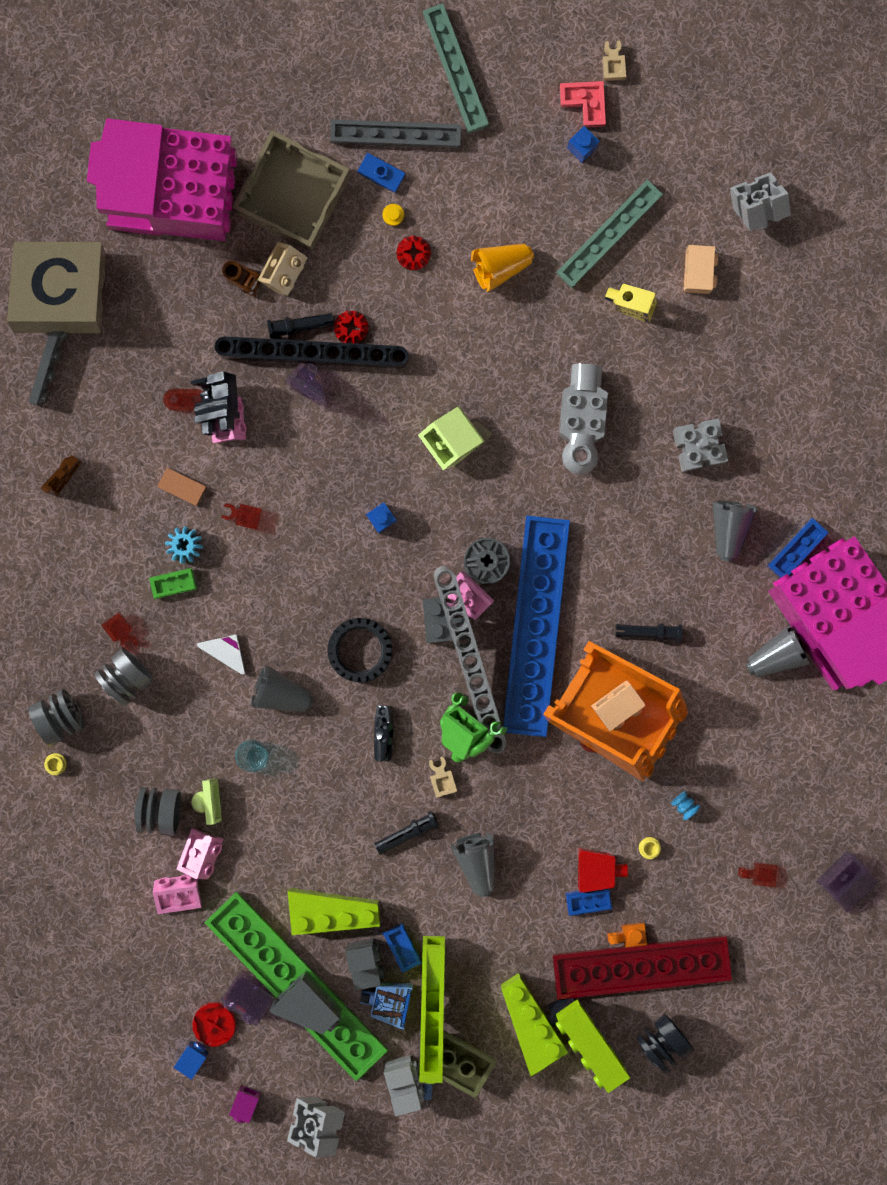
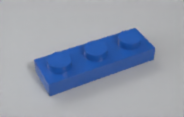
[767,518,829,578]

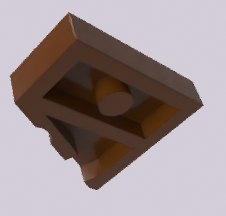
[41,455,82,497]

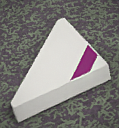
[197,635,246,674]

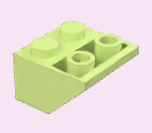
[418,406,485,470]

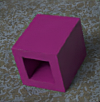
[229,1085,261,1123]

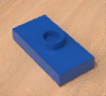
[357,152,405,193]
[565,889,612,916]
[383,923,422,973]

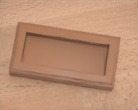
[157,468,207,506]

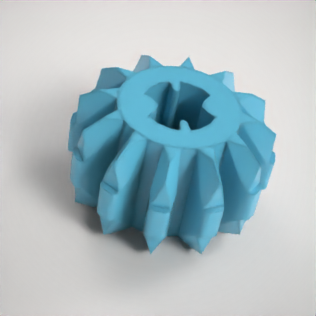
[165,526,203,564]

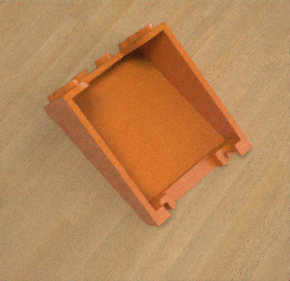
[543,641,688,782]

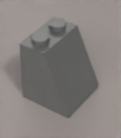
[269,970,342,1034]

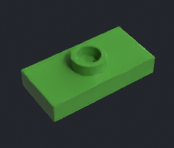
[149,568,197,599]

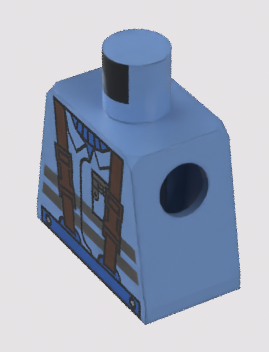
[360,982,413,1029]

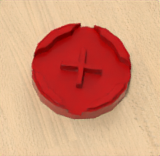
[192,1002,236,1047]

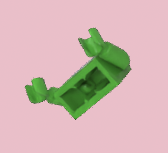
[440,693,507,762]

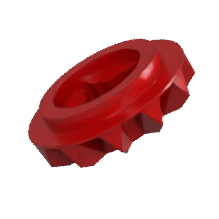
[396,235,431,271]
[334,310,368,344]

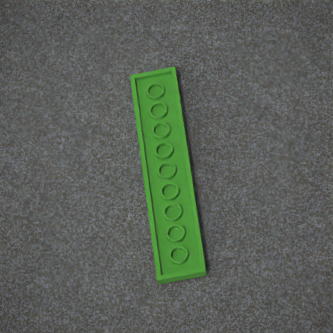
[204,891,388,1081]

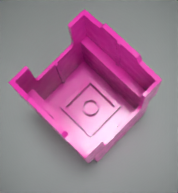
[87,118,238,242]
[768,536,887,691]

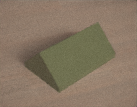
[418,1030,497,1098]

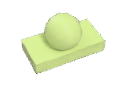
[191,778,222,825]

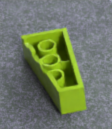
[287,887,381,935]
[501,973,568,1076]
[556,999,630,1093]

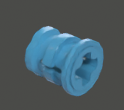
[671,791,700,820]

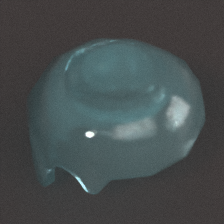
[235,739,269,773]

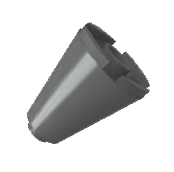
[713,500,757,561]
[746,625,810,677]
[250,665,314,713]
[451,833,495,897]

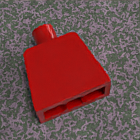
[578,848,628,892]

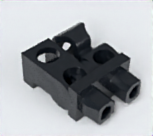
[191,372,240,436]

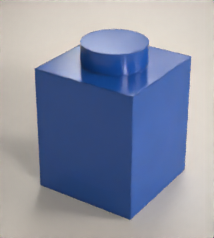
[567,126,600,163]
[366,502,397,534]
[173,1041,209,1080]

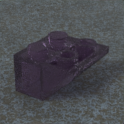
[816,851,878,913]
[220,970,275,1026]

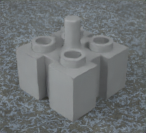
[730,172,791,231]
[673,418,728,472]
[384,1055,427,1116]
[287,1096,345,1158]

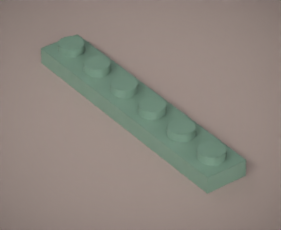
[423,3,489,134]
[556,179,663,289]

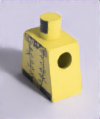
[605,284,657,323]

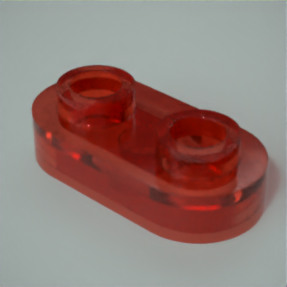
[163,389,203,411]

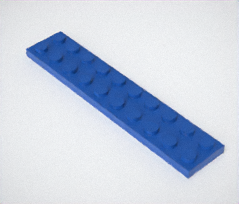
[503,515,570,737]

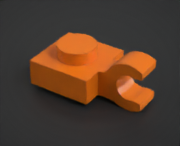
[607,922,647,947]

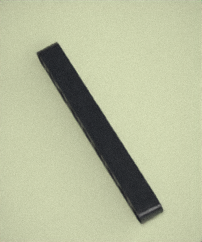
[214,336,409,369]

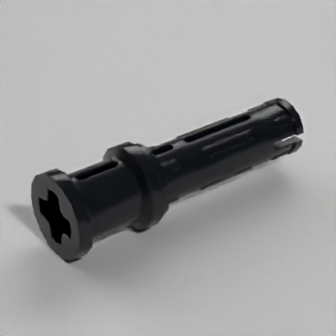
[267,312,334,339]
[615,623,682,644]
[374,811,440,855]

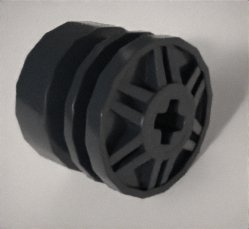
[636,1013,695,1075]

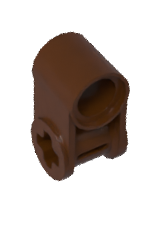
[222,260,261,298]

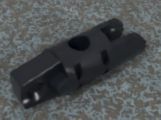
[374,705,394,762]

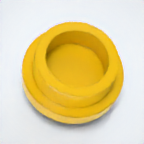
[382,204,404,226]

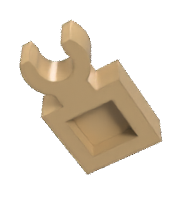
[602,40,626,81]
[429,756,457,798]

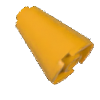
[471,244,534,292]

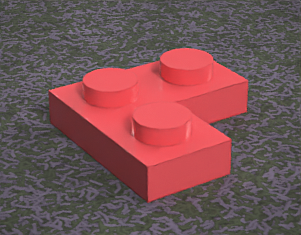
[560,81,606,128]

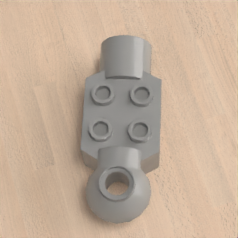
[559,364,608,475]

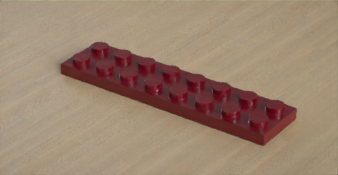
[552,935,732,999]

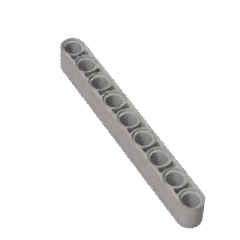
[434,566,506,753]

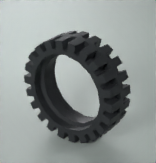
[327,618,392,682]

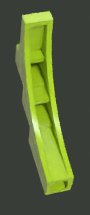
[419,936,445,1084]

